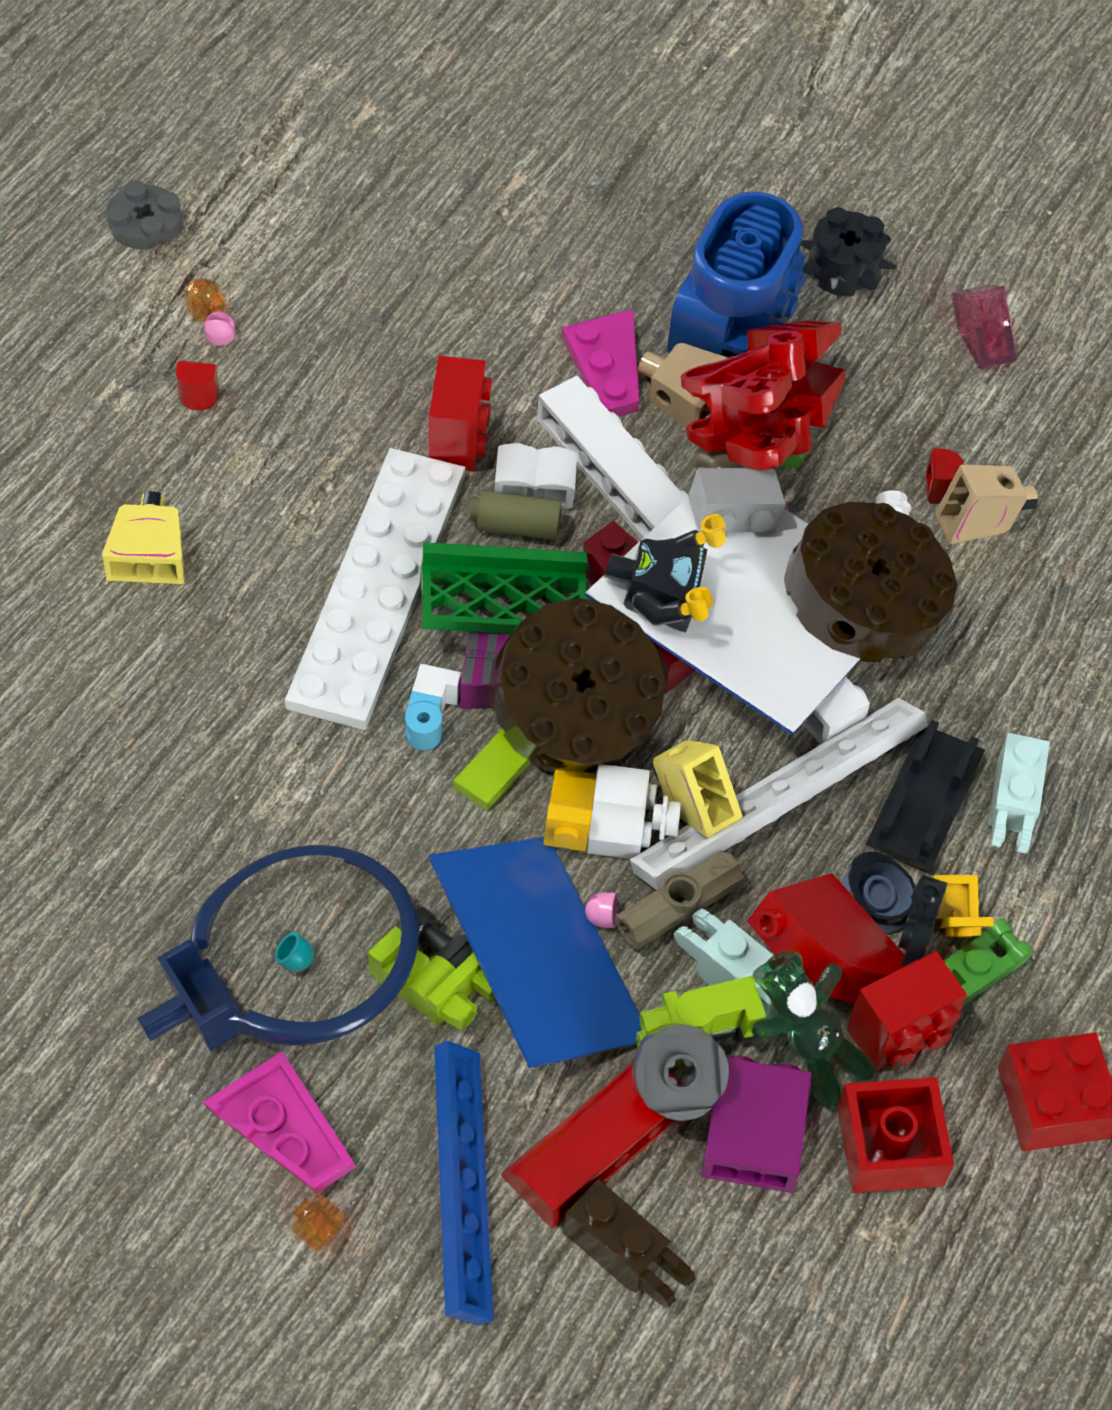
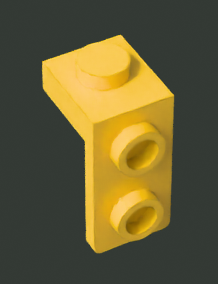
[543,769,597,852]
[931,875,994,937]

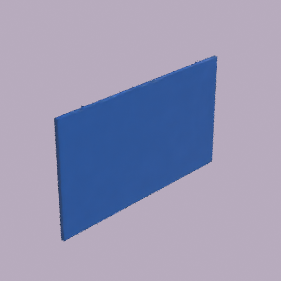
[428,837,641,1068]

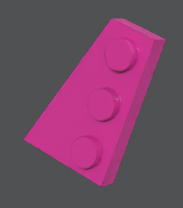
[562,309,639,417]
[203,1051,356,1194]

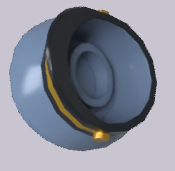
[841,851,916,933]

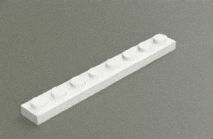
[630,698,928,890]

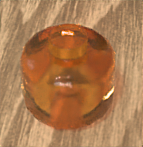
[185,278,225,322]
[292,1195,345,1251]

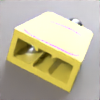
[102,491,185,584]
[653,740,743,838]

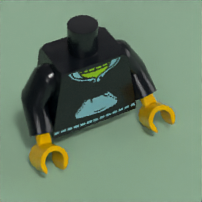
[604,514,727,633]

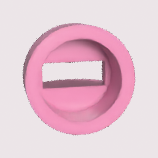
[204,311,236,345]
[585,892,618,928]

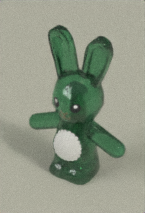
[751,950,875,1109]

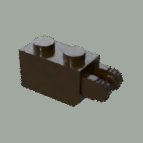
[564,1179,696,1308]

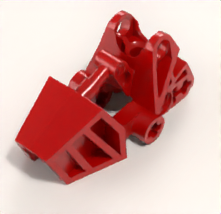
[680,320,845,470]

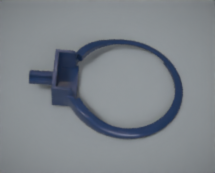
[137,845,419,1051]

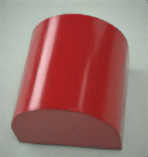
[176,361,219,410]
[925,448,964,504]

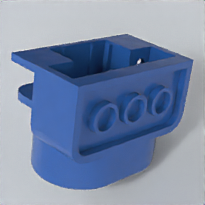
[667,192,806,358]

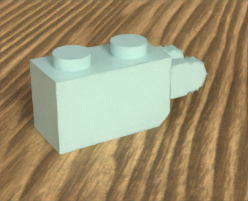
[988,733,1050,854]
[673,908,798,1028]

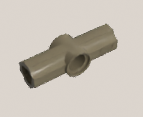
[615,851,745,950]

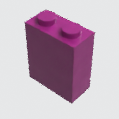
[701,1055,811,1193]

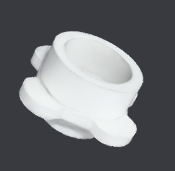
[652,796,681,840]

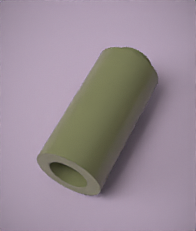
[470,490,562,541]

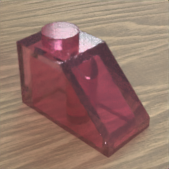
[951,285,1017,369]

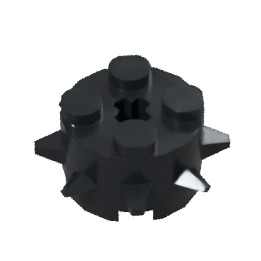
[801,207,897,296]

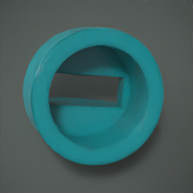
[274,932,315,972]

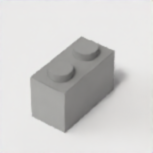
[688,468,786,532]

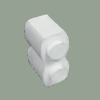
[494,443,577,510]
[587,764,657,859]

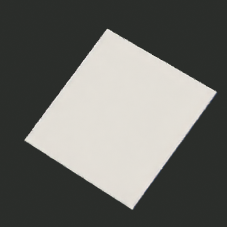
[585,467,860,735]

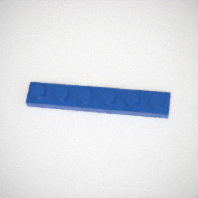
[434,1040,493,1326]

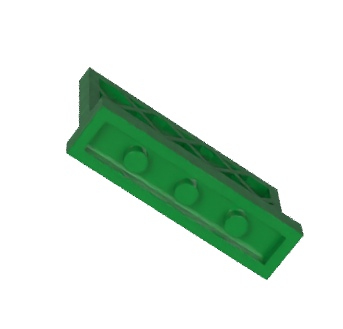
[420,542,588,634]

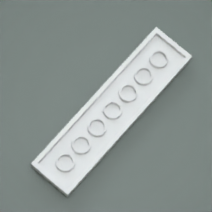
[285,448,465,730]

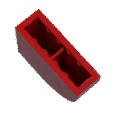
[747,873,905,1004]

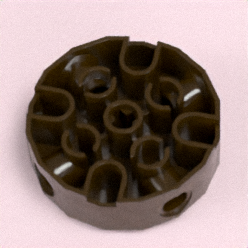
[784,501,957,663]
[488,598,666,773]

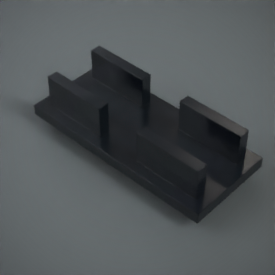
[866,720,985,872]

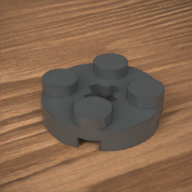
[107,181,182,249]
[632,1024,729,1121]

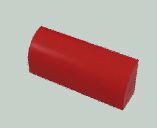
[501,1062,681,1229]

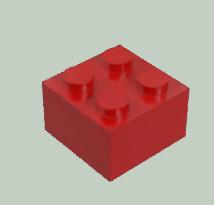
[428,355,492,472]
[846,951,967,1073]
[998,1032,1112,1151]
[837,1077,954,1193]

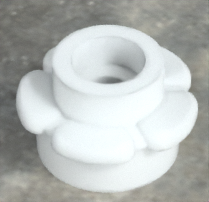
[876,490,912,516]

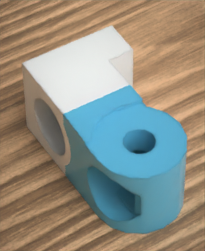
[405,664,461,751]

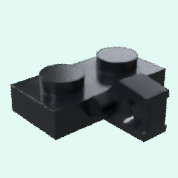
[898,874,948,966]

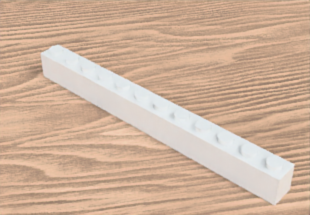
[537,376,870,745]

